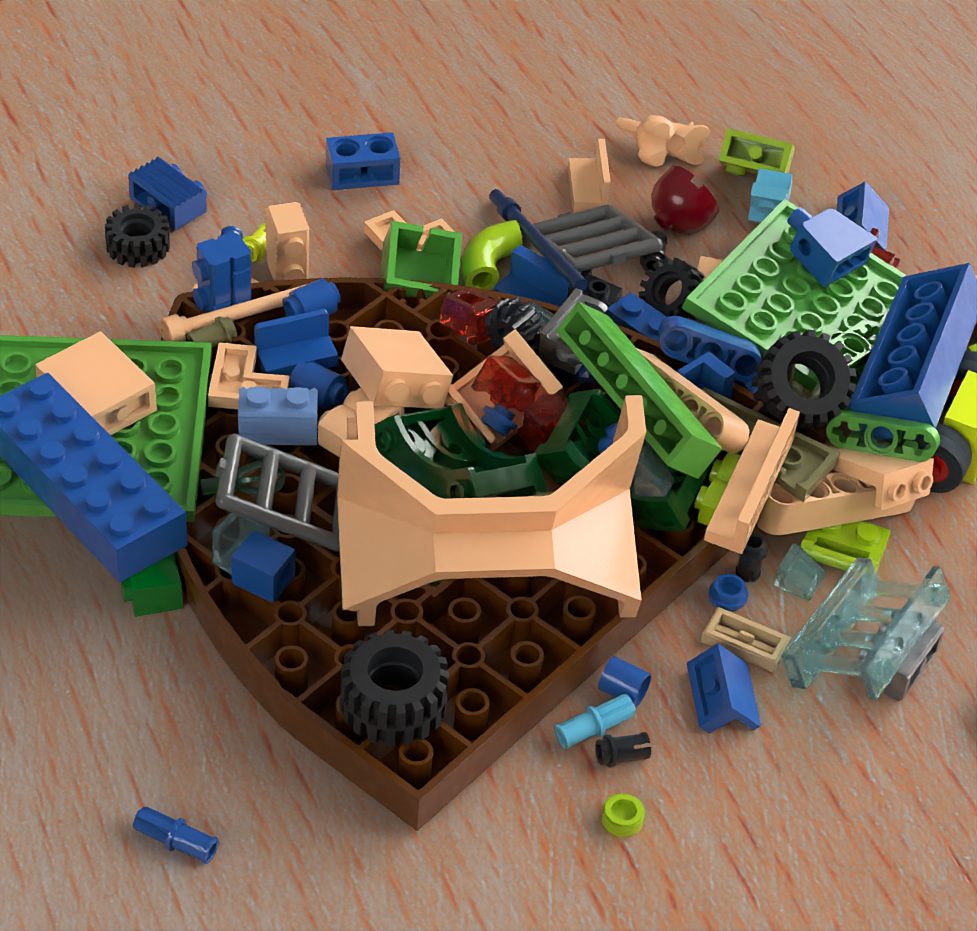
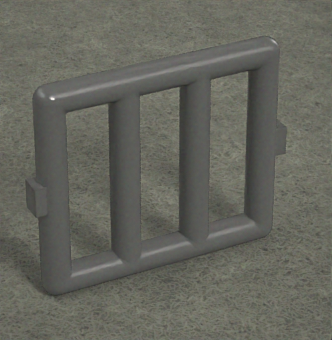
[521,204,663,272]
[215,434,340,552]

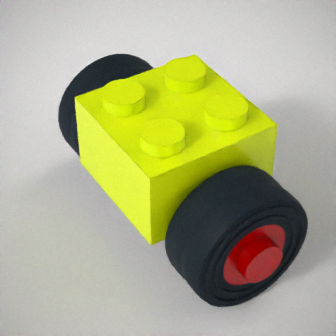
[905,351,977,493]

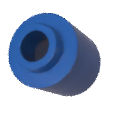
[282,278,341,317]
[289,362,348,411]

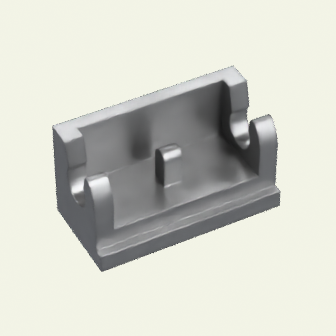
[538,288,608,375]

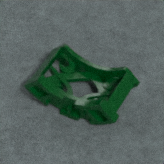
[535,389,715,531]
[374,403,548,499]

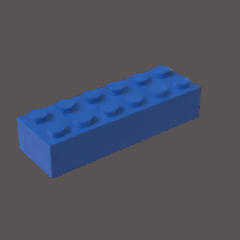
[848,263,977,440]
[0,372,188,583]

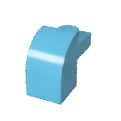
[748,168,793,223]

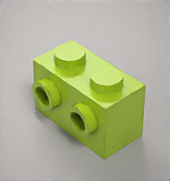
[718,128,795,176]

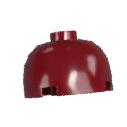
[651,165,719,235]

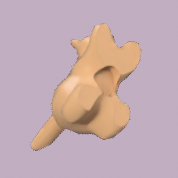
[616,115,710,167]

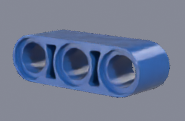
[658,316,762,383]

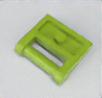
[797,521,891,583]

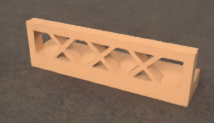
[704,408,800,554]

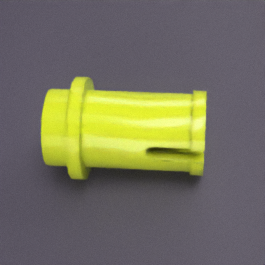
[242,222,266,262]

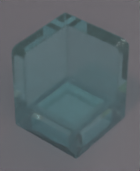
[212,513,270,574]

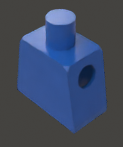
[787,207,878,287]

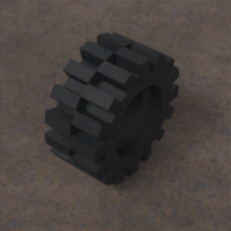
[105,204,170,268]
[639,258,705,321]

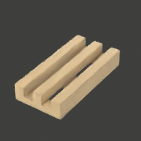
[701,607,791,673]

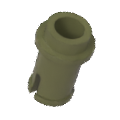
[186,316,237,348]

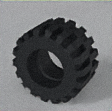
[752,329,856,433]
[340,630,449,746]

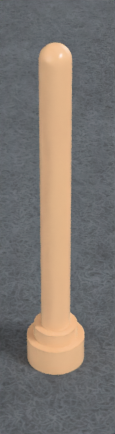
[160,285,304,342]

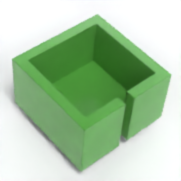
[380,221,462,297]

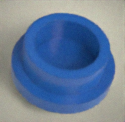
[481,403,518,437]
[708,574,748,611]

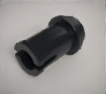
[640,231,667,272]
[735,533,769,582]
[595,732,651,768]

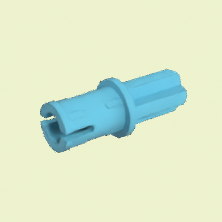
[554,694,636,750]

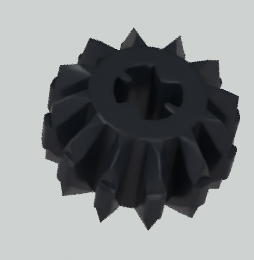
[483,296,546,353]

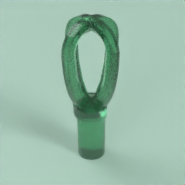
[200,460,285,495]

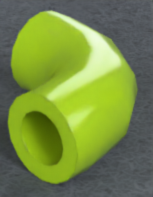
[460,220,523,290]

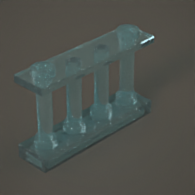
[781,557,950,700]

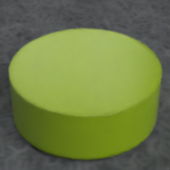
[601,793,645,837]

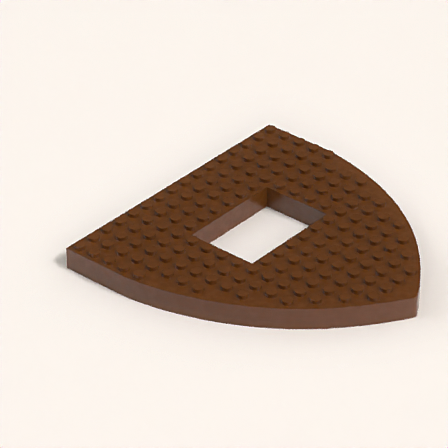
[161,277,826,831]

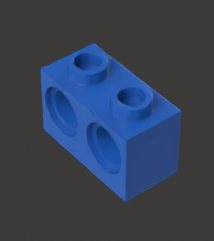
[326,132,401,190]

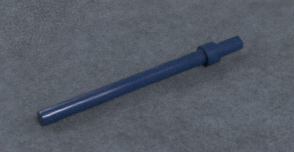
[489,189,588,292]

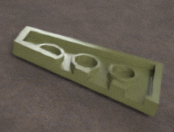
[702,387,840,502]

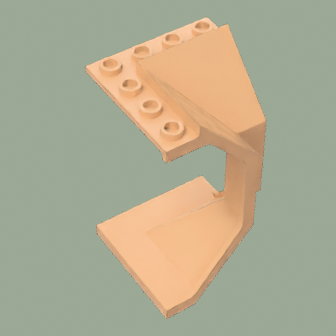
[337,395,646,626]

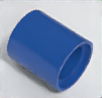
[598,656,652,707]

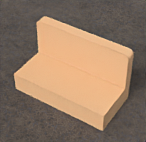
[568,139,611,213]

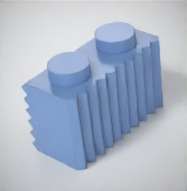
[238,386,318,445]

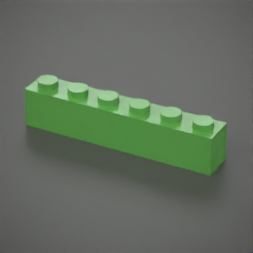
[556,302,722,479]

